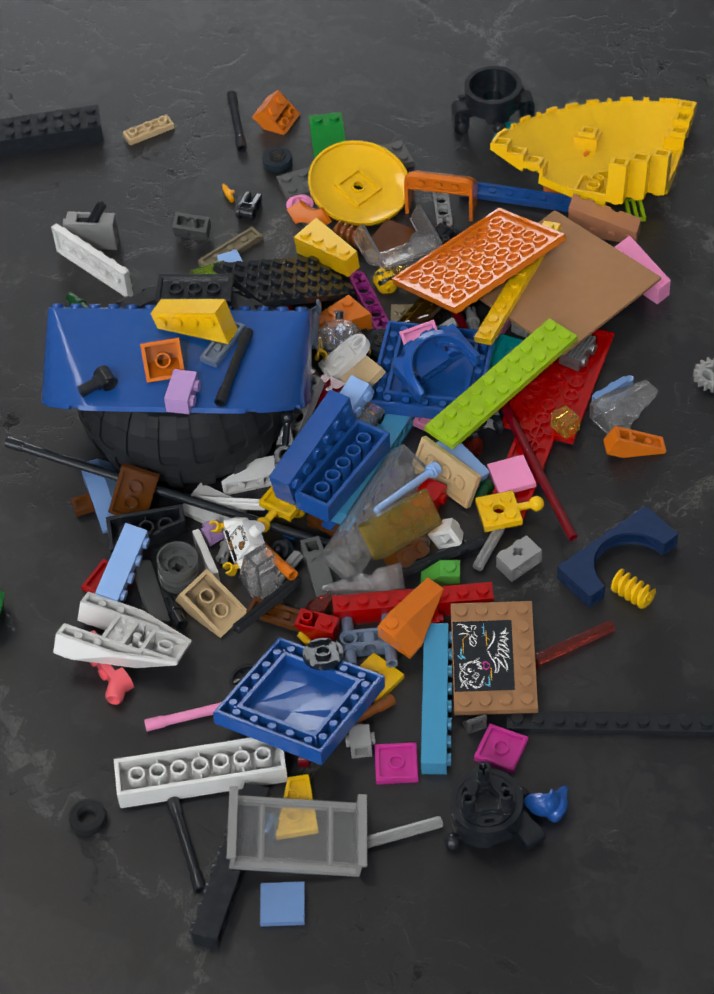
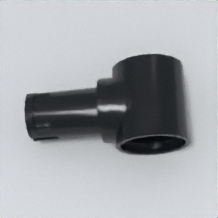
[77,365,118,398]

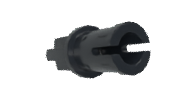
[164,595,188,629]

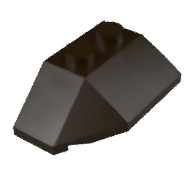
[397,297,445,324]

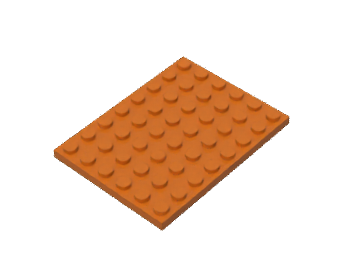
[392,208,566,314]

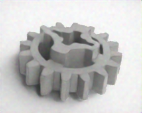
[693,357,714,393]

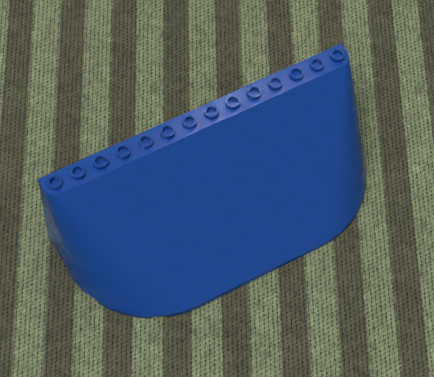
[41,303,312,414]

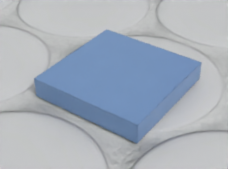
[260,882,305,926]

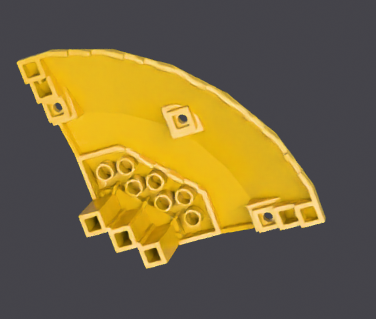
[490,97,697,207]

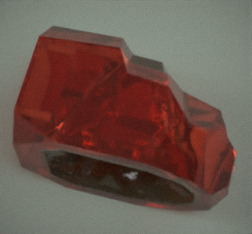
[305,593,334,615]

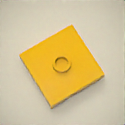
[360,653,404,702]

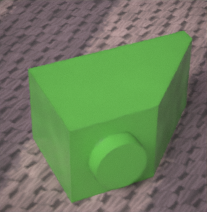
[421,560,460,586]

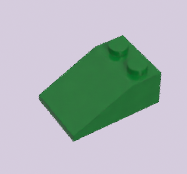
[309,112,346,159]

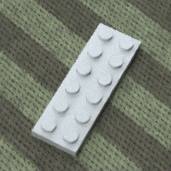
[51,223,133,297]

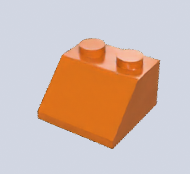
[140,337,184,383]

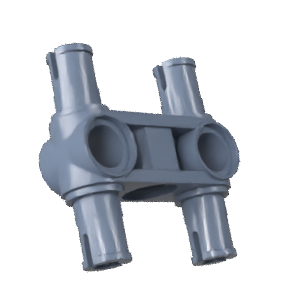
[340,613,398,667]

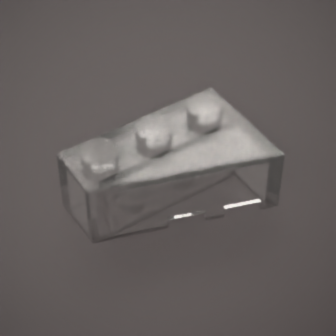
[239,544,280,599]

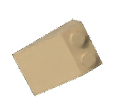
[175,569,247,638]

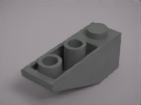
[300,536,336,600]

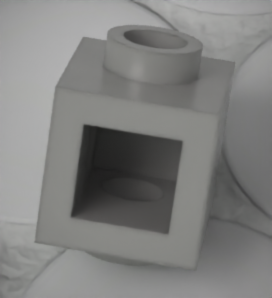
[345,724,375,759]

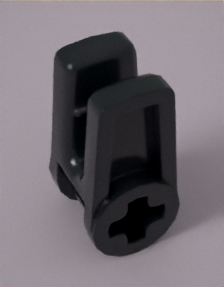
[236,191,262,221]

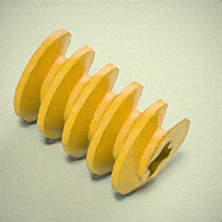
[611,568,656,609]

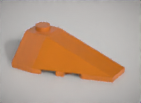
[378,577,444,659]

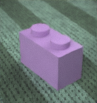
[164,369,201,414]

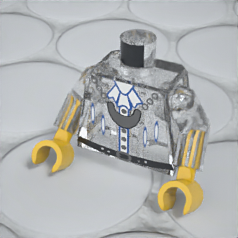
[315,310,371,361]

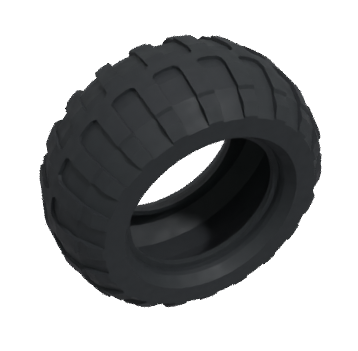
[77,285,292,488]

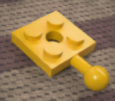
[256,486,300,533]
[475,490,544,532]

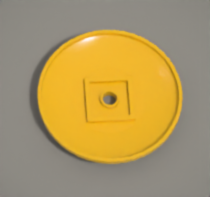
[308,140,407,226]

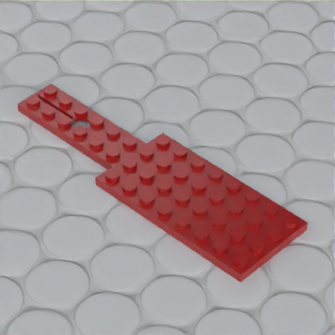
[492,329,614,526]

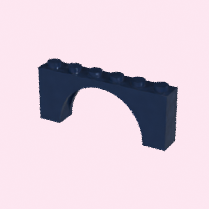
[557,506,678,608]

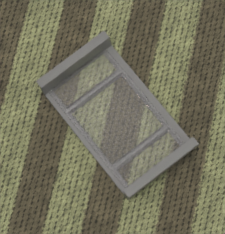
[226,786,367,877]

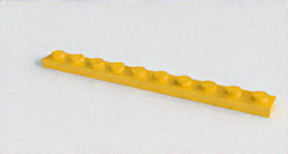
[474,221,561,346]

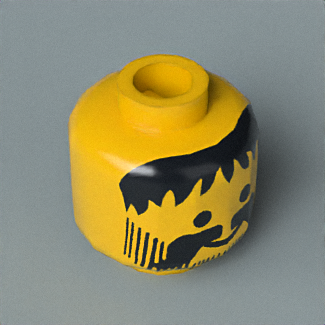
[373,268,398,294]

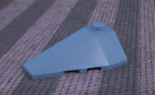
[81,458,120,533]

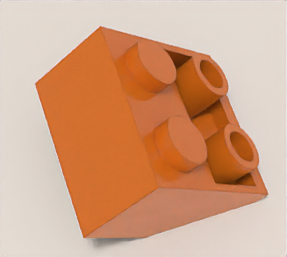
[252,90,301,135]

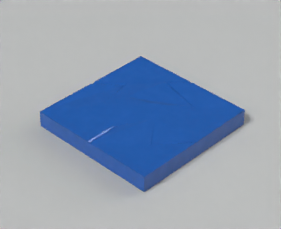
[367,321,496,419]
[213,637,385,765]

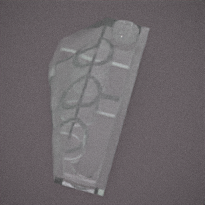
[589,380,658,434]
[321,563,405,595]

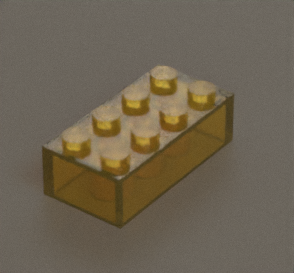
[357,489,443,560]

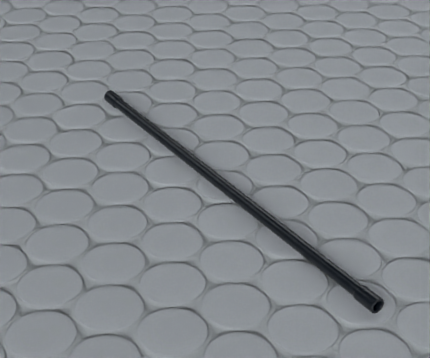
[4,436,350,556]

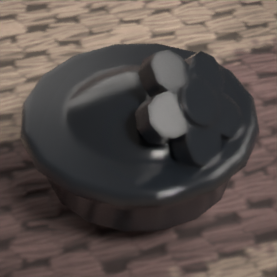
[271,538,293,561]

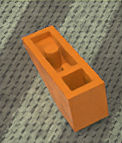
[603,426,666,458]

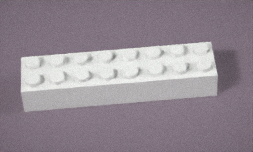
[114,738,288,808]

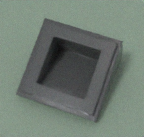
[463,714,487,734]

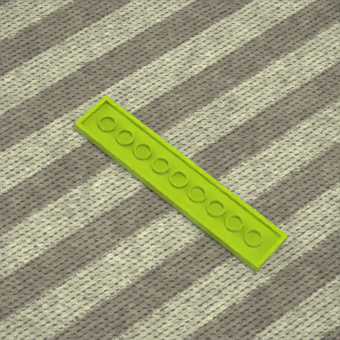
[424,318,578,450]

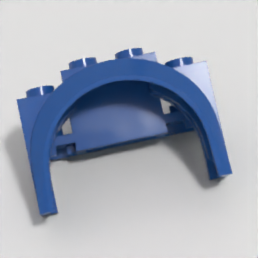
[392,323,480,404]

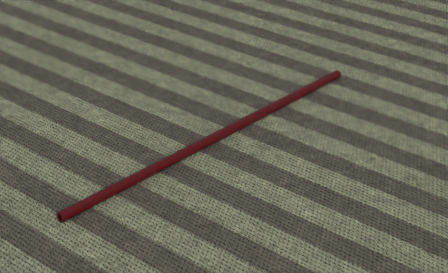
[450,311,578,541]

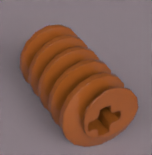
[332,220,369,250]

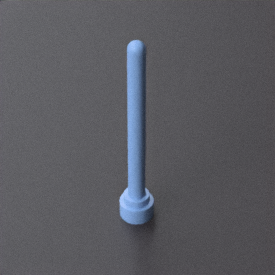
[373,461,442,514]

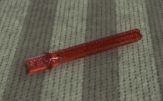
[535,620,615,668]

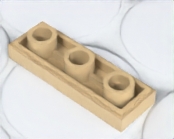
[123,115,174,146]

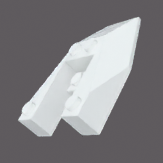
[53,592,192,668]

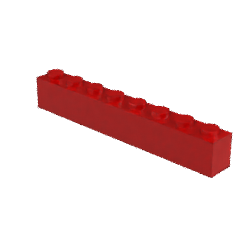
[332,582,494,625]

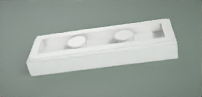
[192,529,220,581]

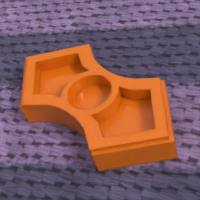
[287,200,332,225]

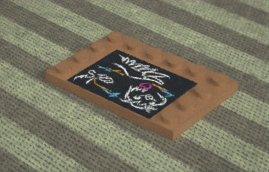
[451,601,538,715]

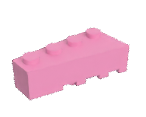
[614,236,671,304]

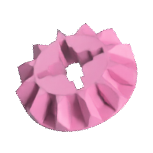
[286,194,314,208]

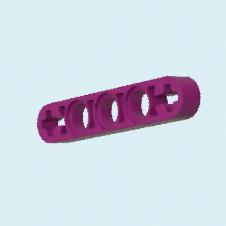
[350,270,389,330]

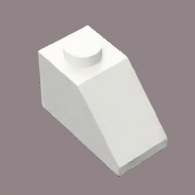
[428,518,464,549]

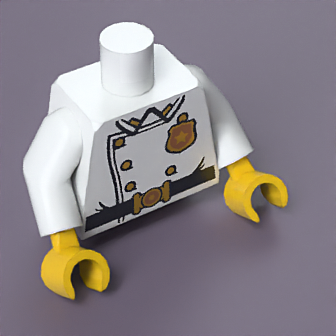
[209,517,265,576]

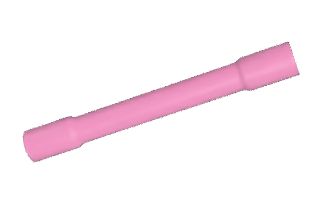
[144,702,222,731]

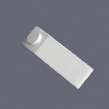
[221,455,275,495]

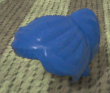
[524,786,569,823]

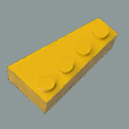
[293,218,360,277]
[151,299,238,344]

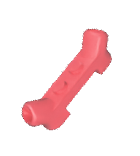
[90,630,134,705]

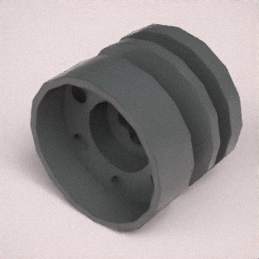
[157,541,199,594]

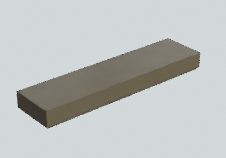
[198,227,263,273]

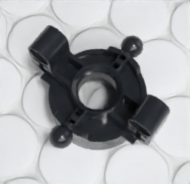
[451,66,535,134]

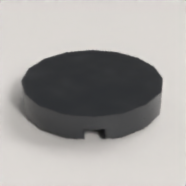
[303,638,343,671]

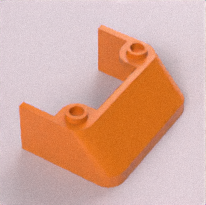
[404,170,478,221]

